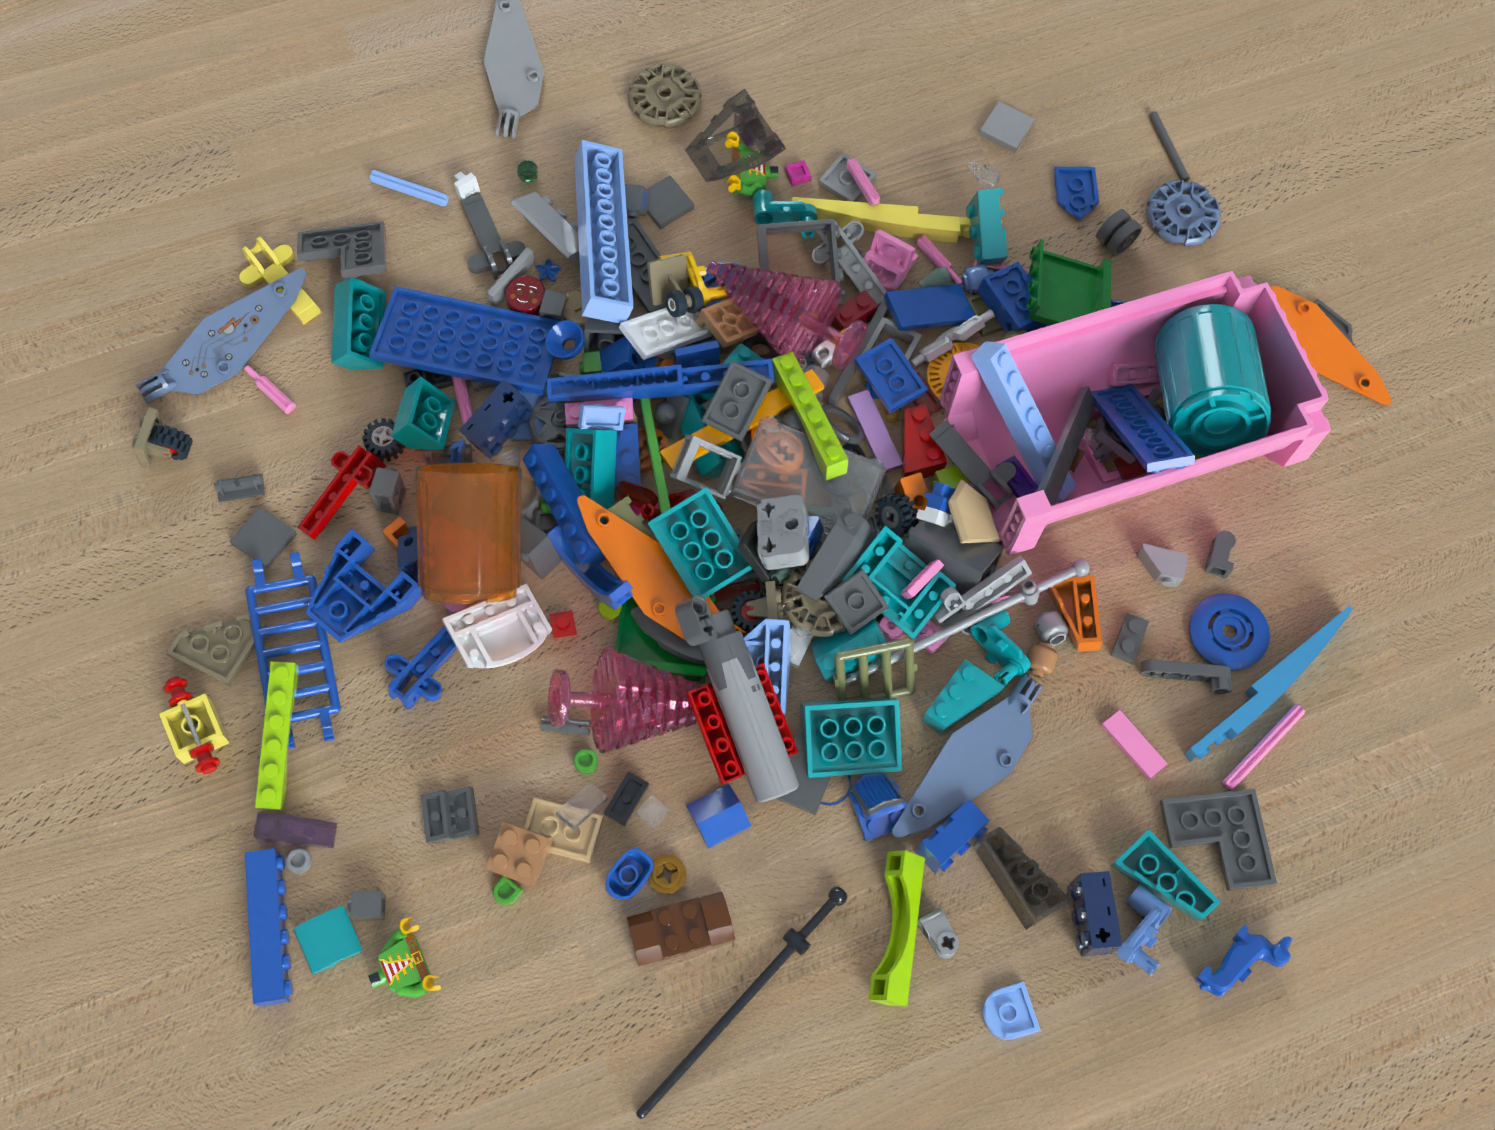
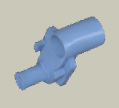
[1117,885,1172,976]

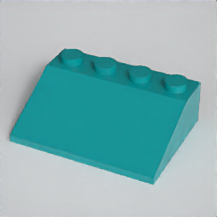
[647,487,752,599]
[800,697,902,778]

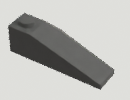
[795,507,876,602]

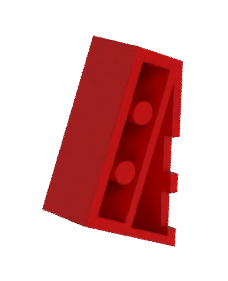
[902,404,947,478]

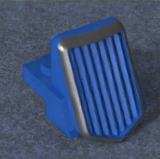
[848,774,907,841]

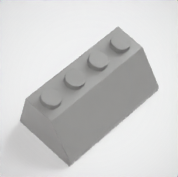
[511,192,580,270]

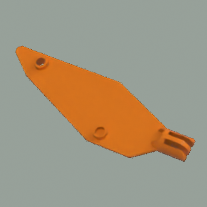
[1270,285,1392,406]
[577,495,747,640]

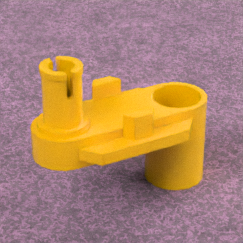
[657,251,728,307]

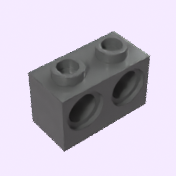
[369,467,406,515]

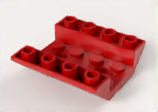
[686,663,798,785]

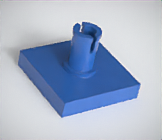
[674,340,720,368]

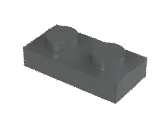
[1111,613,1149,664]

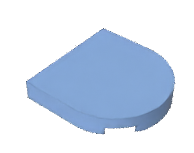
[982,981,1041,1040]

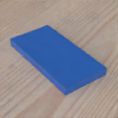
[884,284,975,331]

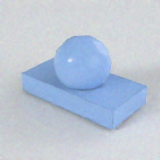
[578,404,625,430]

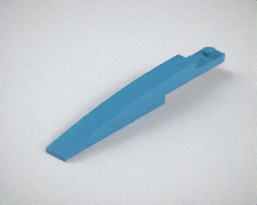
[1184,606,1353,762]

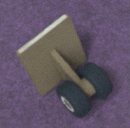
[647,254,704,317]

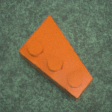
[1047,576,1102,652]

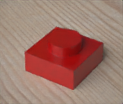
[549,610,577,639]

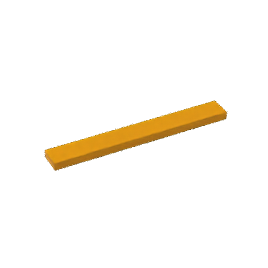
[660,369,824,472]

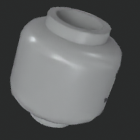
[1034,611,1069,646]

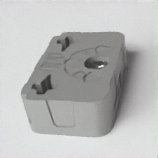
[757,495,809,570]

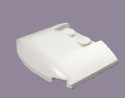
[442,584,552,668]

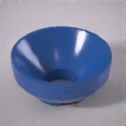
[545,320,585,360]

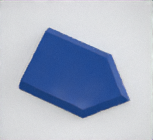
[1054,167,1099,221]

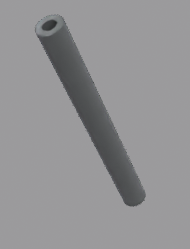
[1149,111,1190,182]

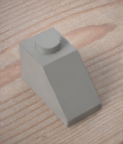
[1137,543,1188,587]

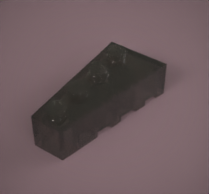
[972,827,1074,930]

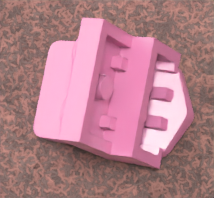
[864,229,918,292]

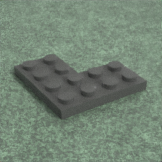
[297,221,386,278]
[1160,789,1277,891]

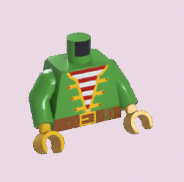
[725,132,779,197]
[368,917,441,998]

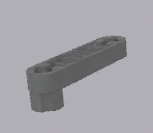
[1141,660,1232,694]

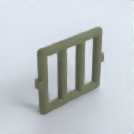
[833,638,918,700]

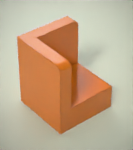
[382,517,408,552]

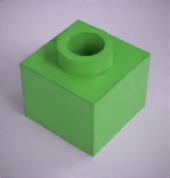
[579,351,602,375]

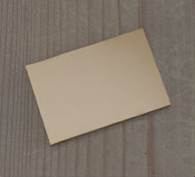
[524,797,604,863]

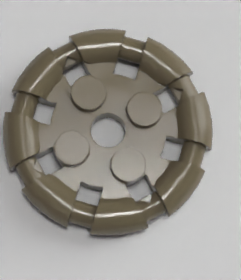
[628,64,702,128]
[782,556,847,637]

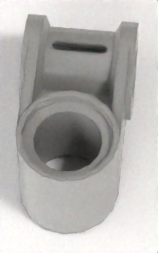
[918,908,959,959]

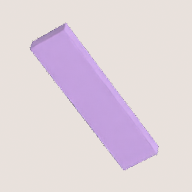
[847,390,903,474]

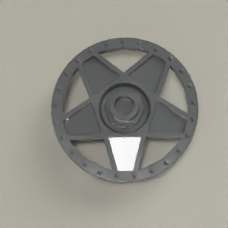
[529,396,587,449]

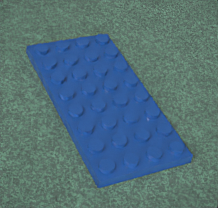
[369,286,560,395]

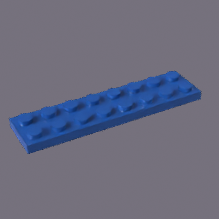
[1091,384,1195,473]

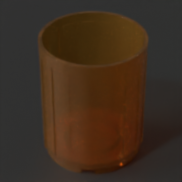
[415,463,522,604]

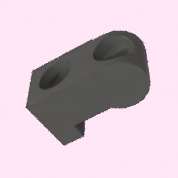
[1204,531,1236,578]

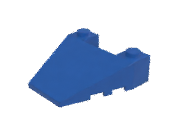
[305,528,426,643]

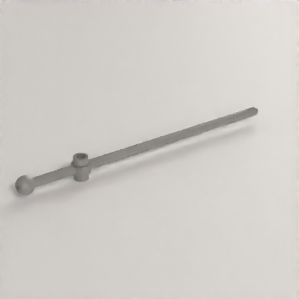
[845,559,1090,686]

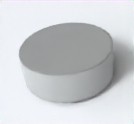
[286,848,312,874]

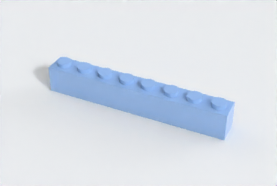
[971,341,1077,501]

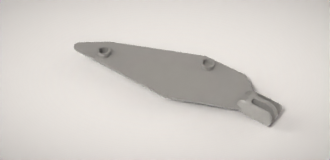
[483,0,544,139]

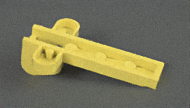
[239,236,321,325]

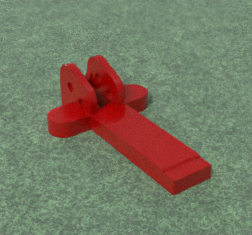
[297,445,386,540]

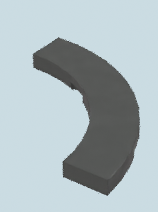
[631,607,706,666]

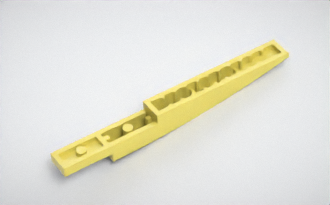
[792,197,1002,243]

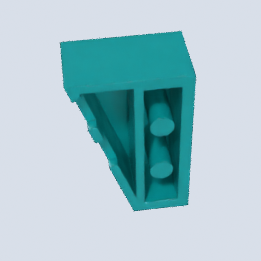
[966,188,1008,265]
[922,659,1004,735]

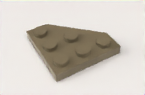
[166,614,267,686]

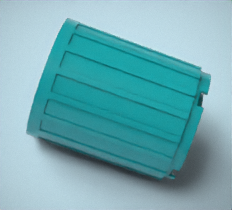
[1154,304,1271,458]

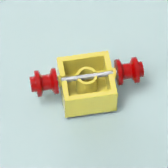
[159,677,230,774]

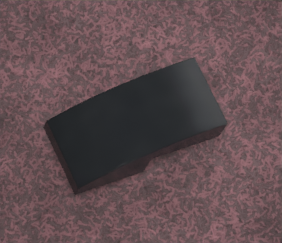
[403,369,453,390]

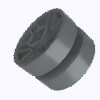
[1096,209,1143,256]

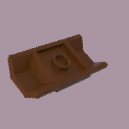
[627,892,735,966]

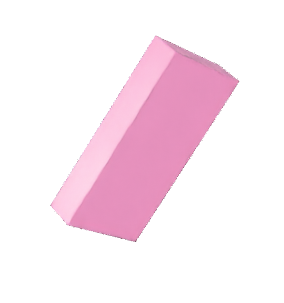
[901,559,944,600]

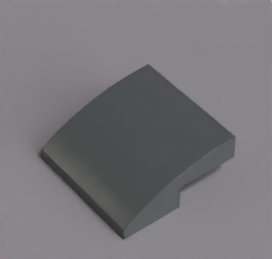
[421,786,479,844]

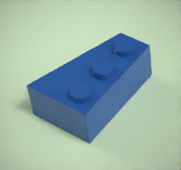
[915,799,990,874]

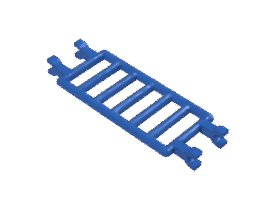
[245,552,341,749]

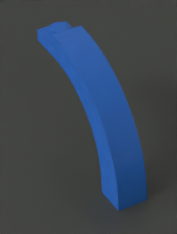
[545,523,633,610]

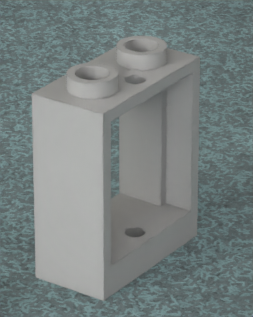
[862,317,922,363]
[670,435,742,499]

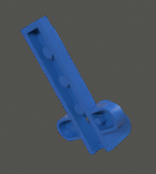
[385,625,457,710]

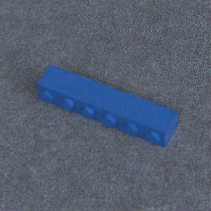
[522,444,606,564]
[245,848,293,1007]

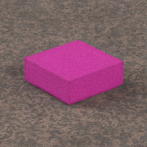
[785,160,812,186]

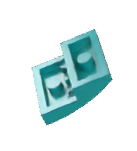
[293,905,363,975]

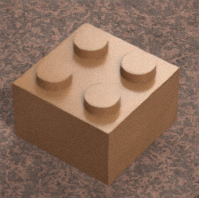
[485,822,553,886]

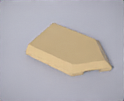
[948,479,1000,543]

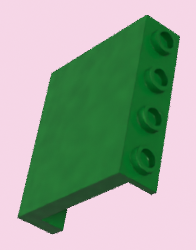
[1027,239,1112,325]
[611,595,716,683]

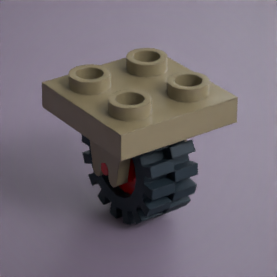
[132,407,193,468]
[731,581,784,635]

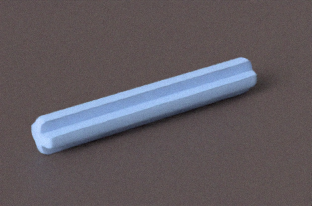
[369,170,449,207]

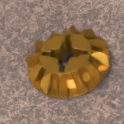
[648,854,686,894]

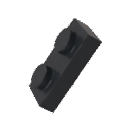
[604,772,649,827]

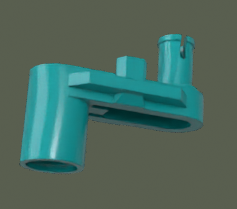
[753,190,817,238]
[971,610,1031,686]

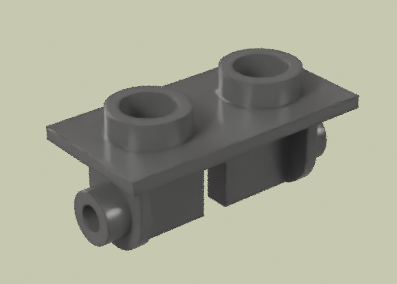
[425,444,472,468]
[214,474,265,502]

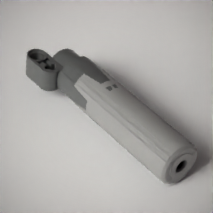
[675,595,799,803]

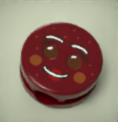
[505,276,545,316]

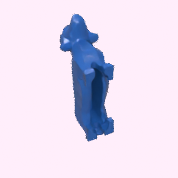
[1195,925,1292,997]

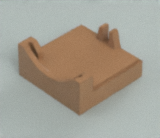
[696,296,759,349]

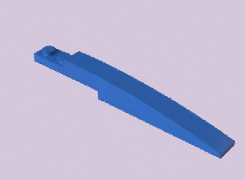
[547,359,774,401]

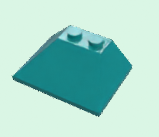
[842,526,956,639]

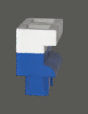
[916,482,956,530]

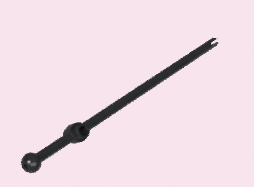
[636,886,848,1119]

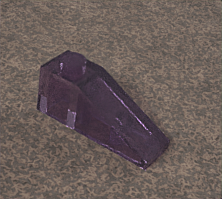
[253,812,337,848]

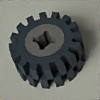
[875,494,918,536]

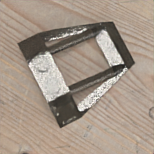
[685,89,786,182]

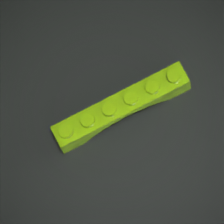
[772,352,848,481]
[255,661,299,811]
[868,850,925,1006]

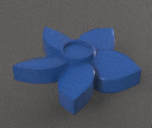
[535,259,561,282]

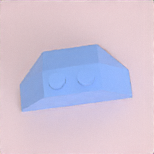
[744,619,791,714]

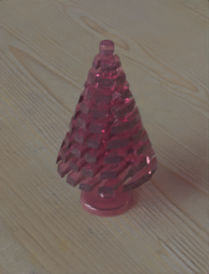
[707,261,868,370]
[548,647,720,754]

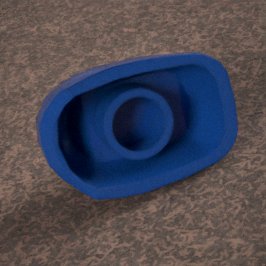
[604,848,653,900]

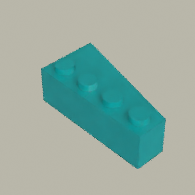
[1111,829,1221,922]

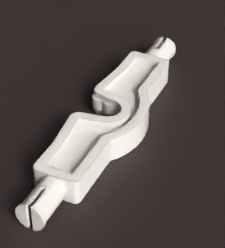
[910,309,995,368]

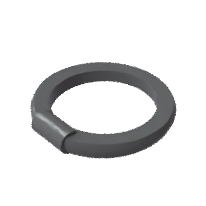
[822,404,864,445]

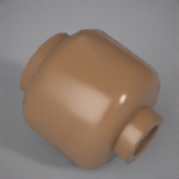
[1027,642,1058,678]

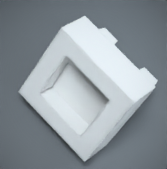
[454,172,480,200]

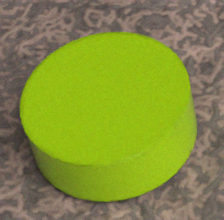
[598,601,622,620]

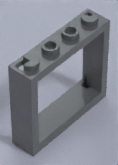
[756,219,845,314]

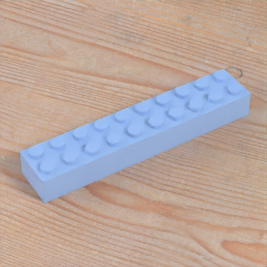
[574,140,633,324]

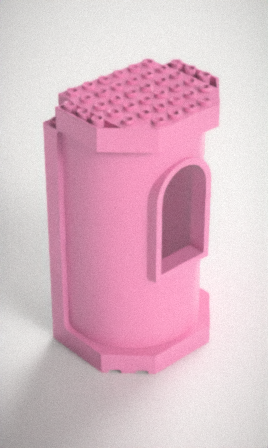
[940,271,1331,556]

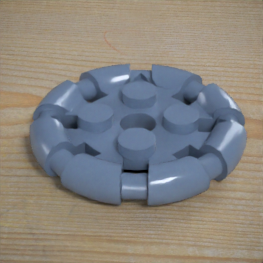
[1146,180,1221,246]

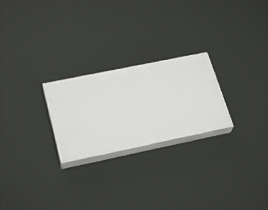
[619,308,712,360]

